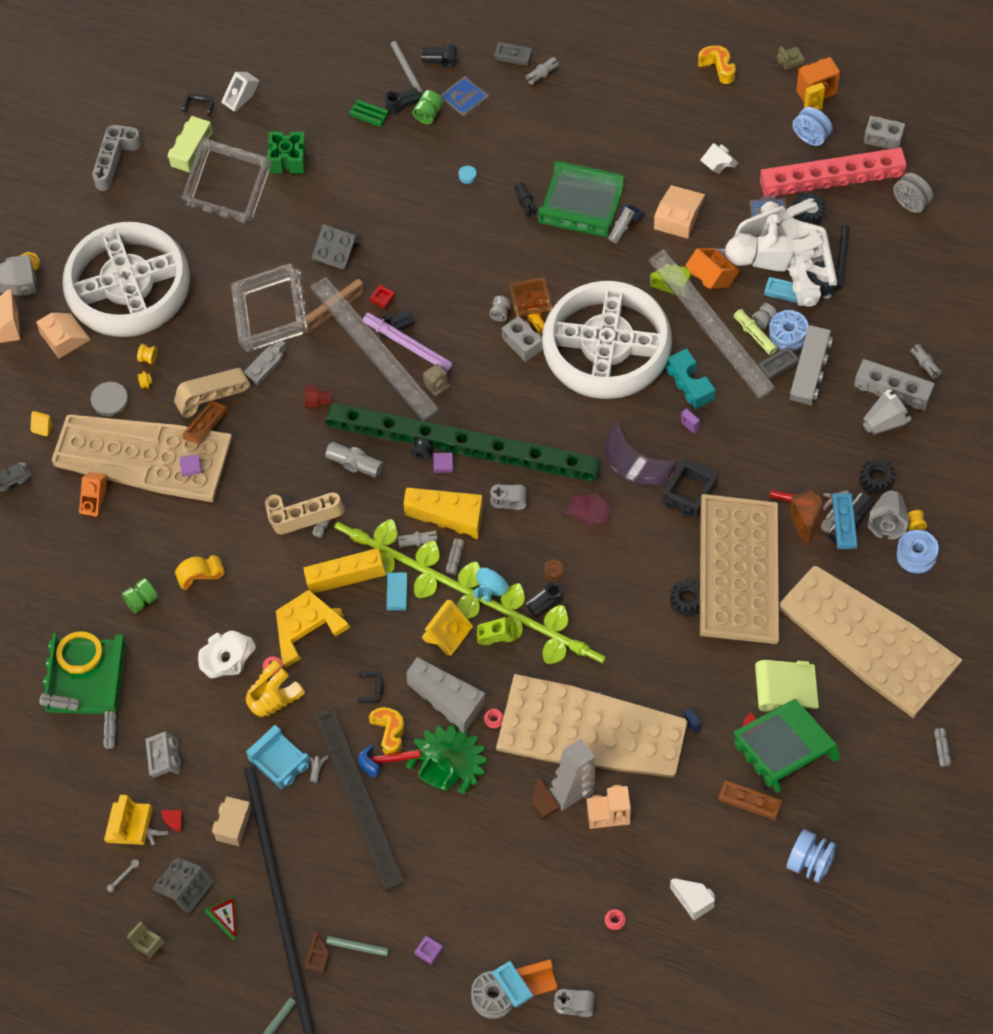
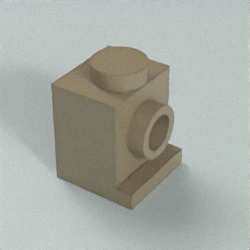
[423,363,450,397]

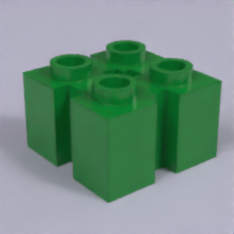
[267,132,306,173]

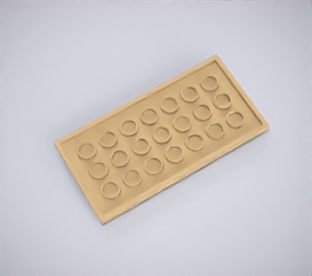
[700,494,779,644]

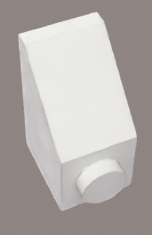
[221,72,259,111]
[670,879,715,920]

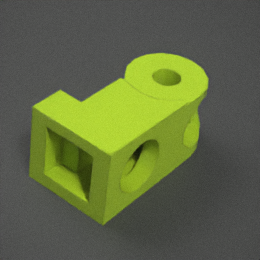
[477,617,515,645]

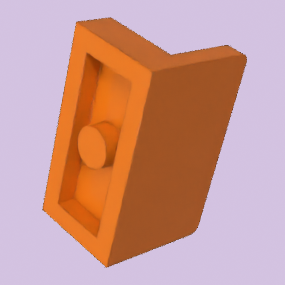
[516,960,557,996]

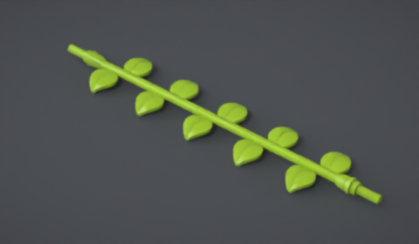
[335,519,606,664]

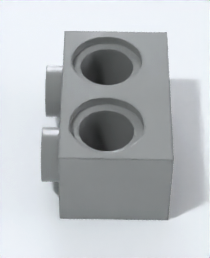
[864,116,905,149]
[502,316,543,362]

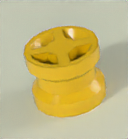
[137,344,158,365]
[908,510,927,531]

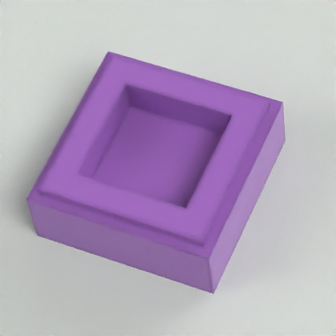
[681,408,700,434]
[434,453,453,473]
[179,454,201,477]
[414,936,444,965]

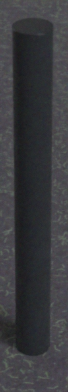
[836,225,849,289]

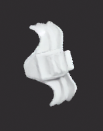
[198,631,256,678]

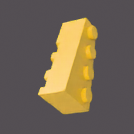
[404,488,483,539]

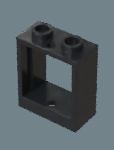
[663,458,718,519]

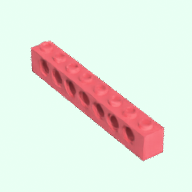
[760,148,906,198]

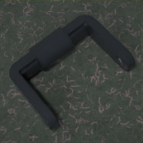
[182,94,214,115]
[357,672,383,703]

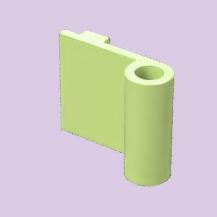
[755,660,819,712]

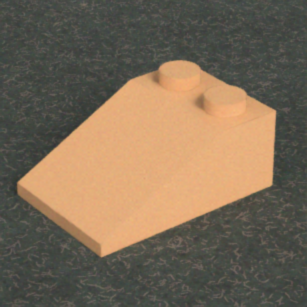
[654,185,705,238]

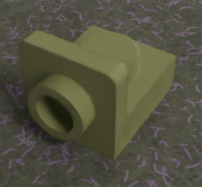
[777,46,805,70]

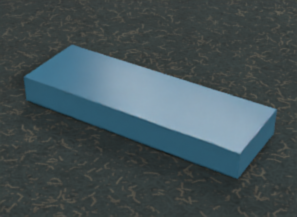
[832,493,857,549]

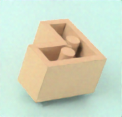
[587,785,630,829]

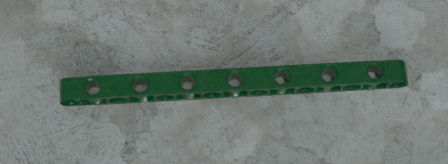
[325,403,601,482]

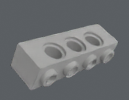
[854,359,935,410]

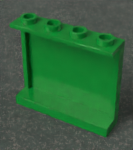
[42,633,126,715]

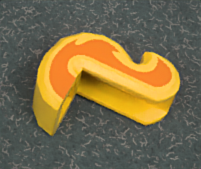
[698,46,736,84]
[175,555,225,590]
[369,707,405,755]

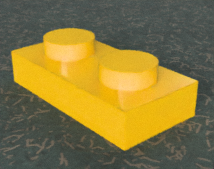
[804,82,825,111]

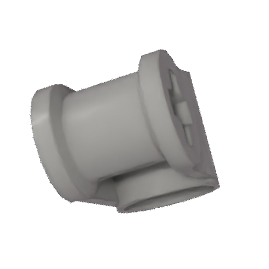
[490,484,527,510]
[554,989,595,1017]

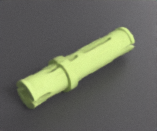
[733,309,778,355]

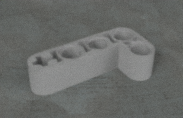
[92,125,141,191]

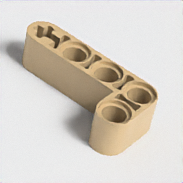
[174,368,250,418]
[265,493,345,535]

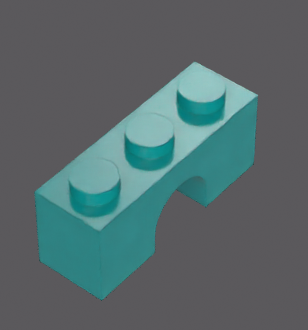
[666,348,715,409]

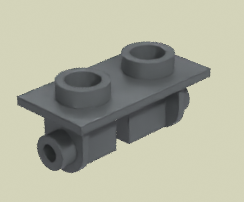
[0,462,31,492]

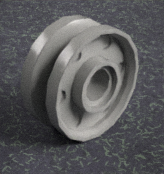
[893,173,933,213]
[471,971,513,1019]

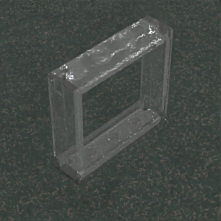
[181,138,272,223]
[231,263,308,352]

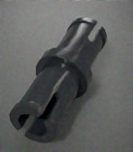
[514,182,537,216]

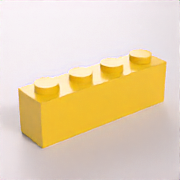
[304,548,386,594]

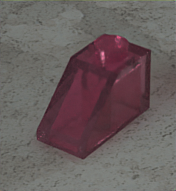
[564,494,611,524]

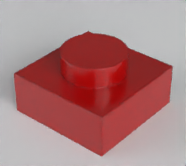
[370,285,395,309]

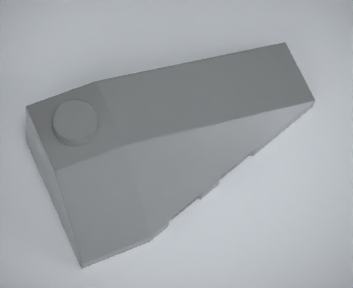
[0,255,37,295]

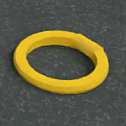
[56,631,103,674]

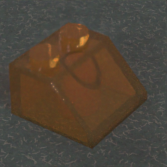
[508,277,552,317]
[789,489,822,547]

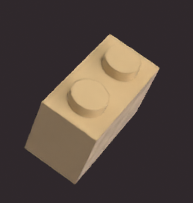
[212,796,252,846]

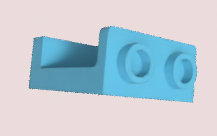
[246,725,310,790]

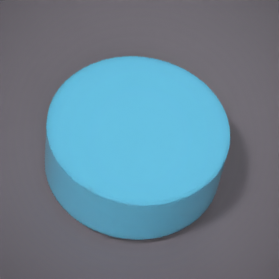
[459,166,477,184]

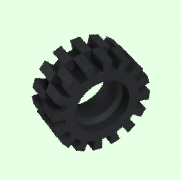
[859,458,895,495]
[670,579,700,617]

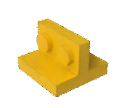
[421,600,473,656]
[104,795,153,845]

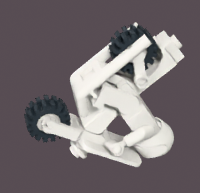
[725,192,841,307]

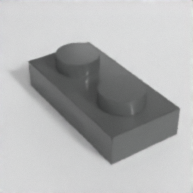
[494,42,532,66]
[758,346,799,381]

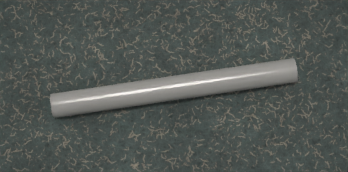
[391,41,424,96]

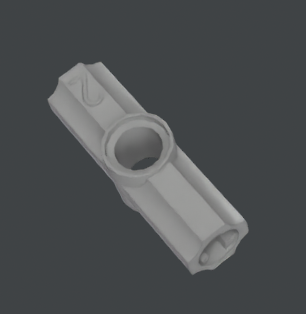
[325,442,383,478]

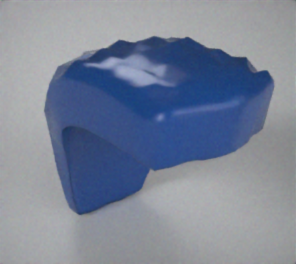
[358,744,380,778]

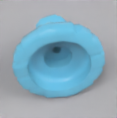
[474,568,509,602]

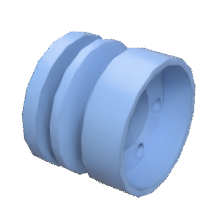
[786,829,837,883]

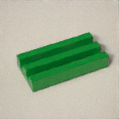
[349,99,389,127]

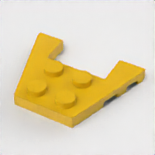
[276,590,350,668]

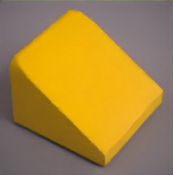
[31,411,53,436]

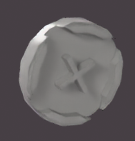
[90,382,129,417]

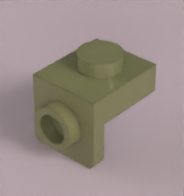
[127,922,165,958]

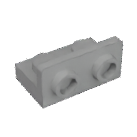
[145,732,181,778]

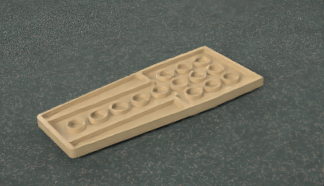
[52,415,232,502]
[780,566,962,718]
[496,674,687,778]

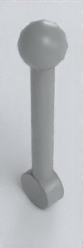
[107,859,140,892]

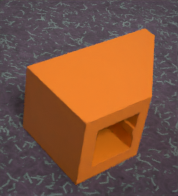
[79,471,107,516]

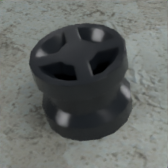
[410,438,432,461]

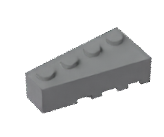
[790,325,833,405]
[407,657,485,734]
[549,739,595,811]

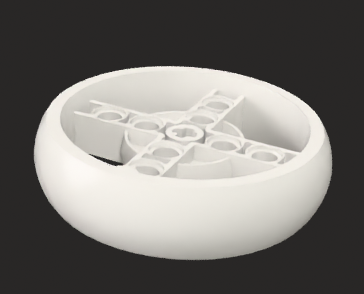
[63,222,190,337]
[542,281,672,399]

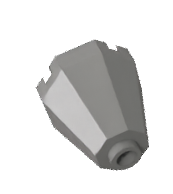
[863,389,912,435]
[868,490,909,540]

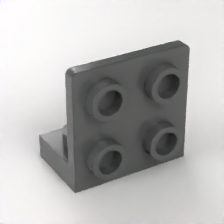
[312,224,362,270]
[153,857,214,913]

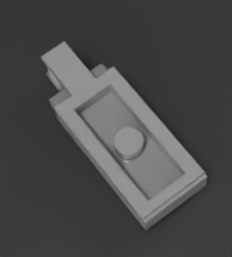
[244,340,287,386]

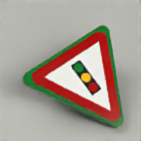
[206,896,237,940]

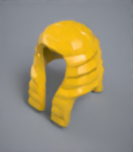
[246,660,305,717]

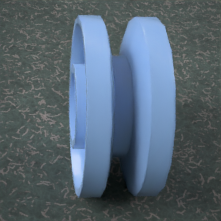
[792,107,833,146]
[769,310,808,351]
[896,530,939,574]

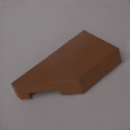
[532,778,560,820]
[304,931,330,974]

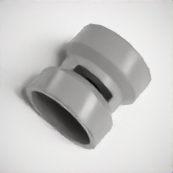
[489,296,511,322]
[752,303,777,329]

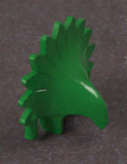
[405,725,487,794]

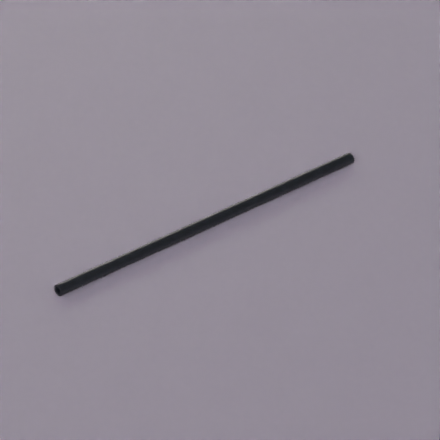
[244,766,314,1034]

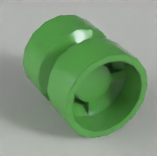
[412,90,444,124]
[121,578,158,614]

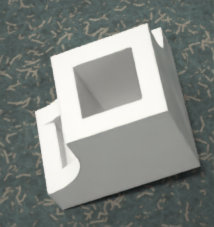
[701,143,739,174]

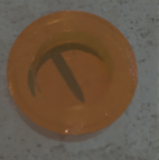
[544,560,563,580]

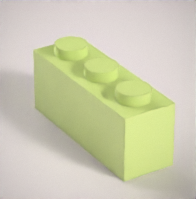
[168,116,213,173]

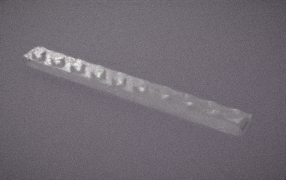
[649,249,775,400]
[311,276,438,421]

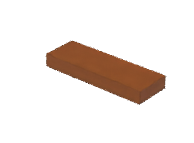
[183,401,228,444]
[718,780,783,821]

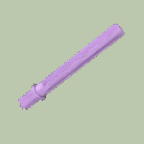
[363,312,452,372]

